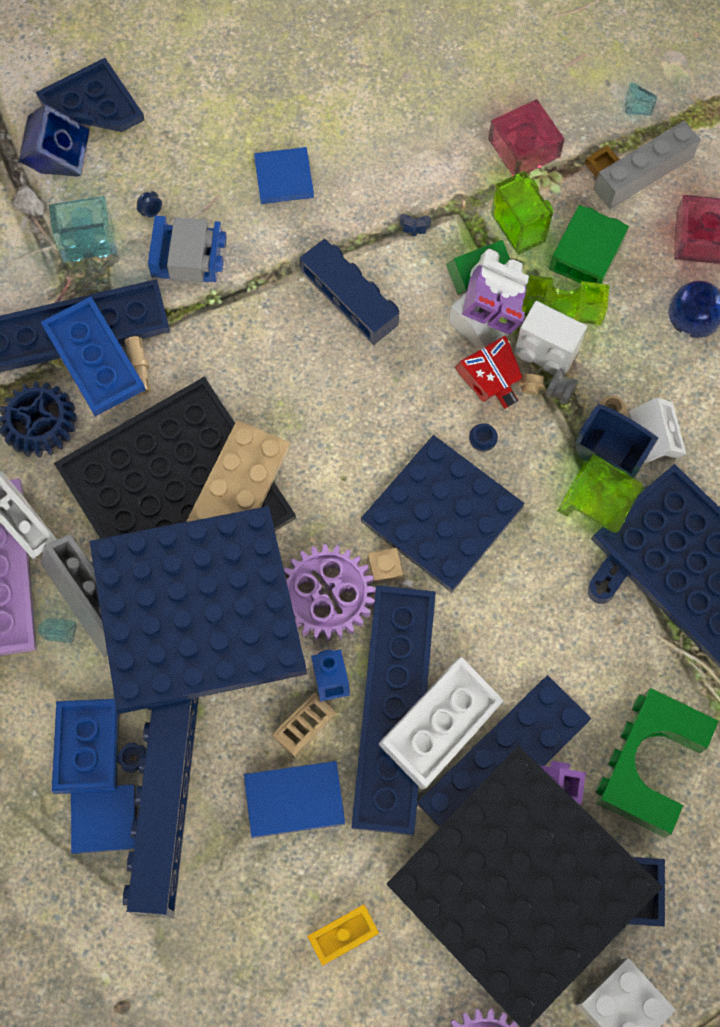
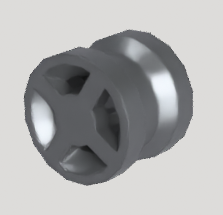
[545,370,578,405]

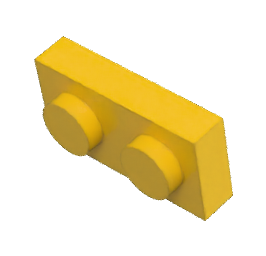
[307,904,380,966]

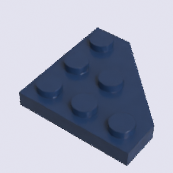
[36,58,145,132]

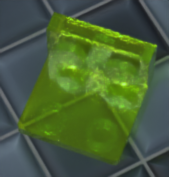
[557,454,643,533]

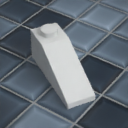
[0,470,56,559]

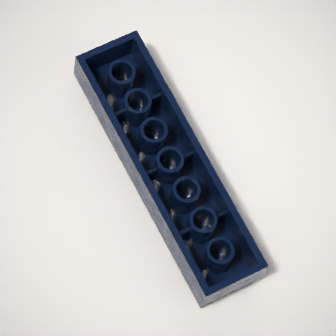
[122,698,199,918]

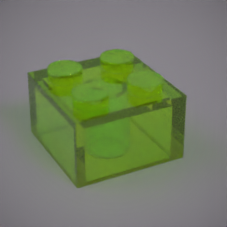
[491,170,553,255]

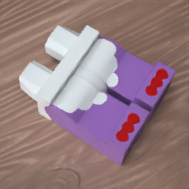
[462,249,529,335]

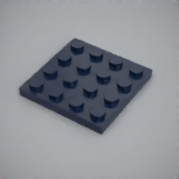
[361,435,525,593]

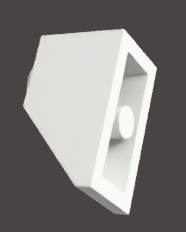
[449,293,508,350]

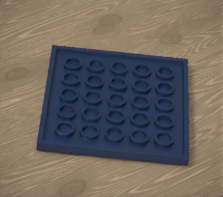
[89,506,307,714]

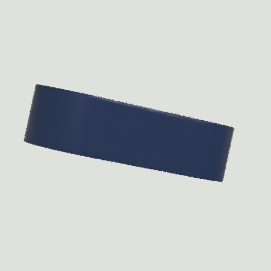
[588,556,627,604]

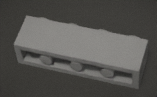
[594,121,701,209]
[41,534,108,657]

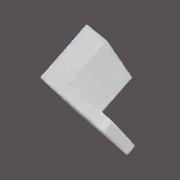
[630,397,686,463]

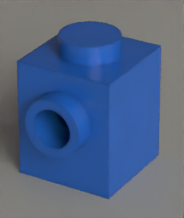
[311,649,350,702]

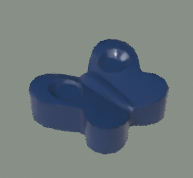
[399,214,431,236]

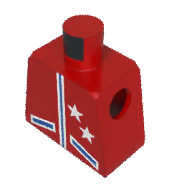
[454,335,522,409]

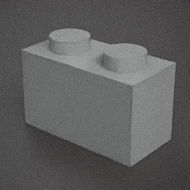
[167,217,213,282]

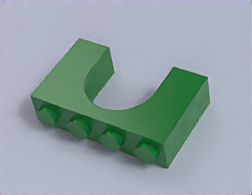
[595,688,719,838]

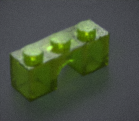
[522,274,610,325]

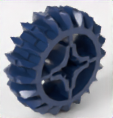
[0,381,77,458]

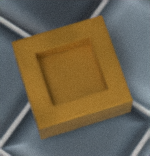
[585,145,620,178]

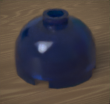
[668,280,720,338]

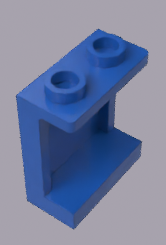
[148,215,227,283]

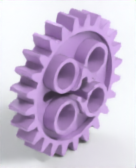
[284,544,375,641]

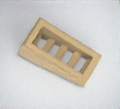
[272,692,337,759]

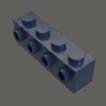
[300,238,399,345]

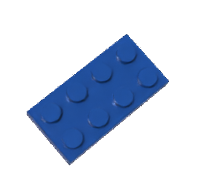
[41,296,146,417]

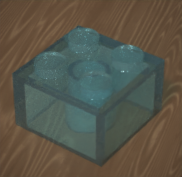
[49,196,117,262]

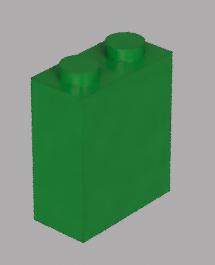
[549,204,629,292]

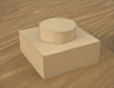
[368,548,403,584]

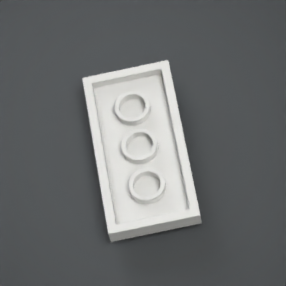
[379,657,504,789]

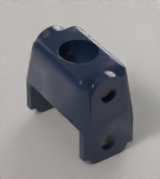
[575,403,659,483]

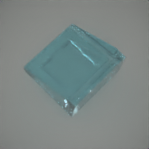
[625,83,657,115]
[37,618,77,643]

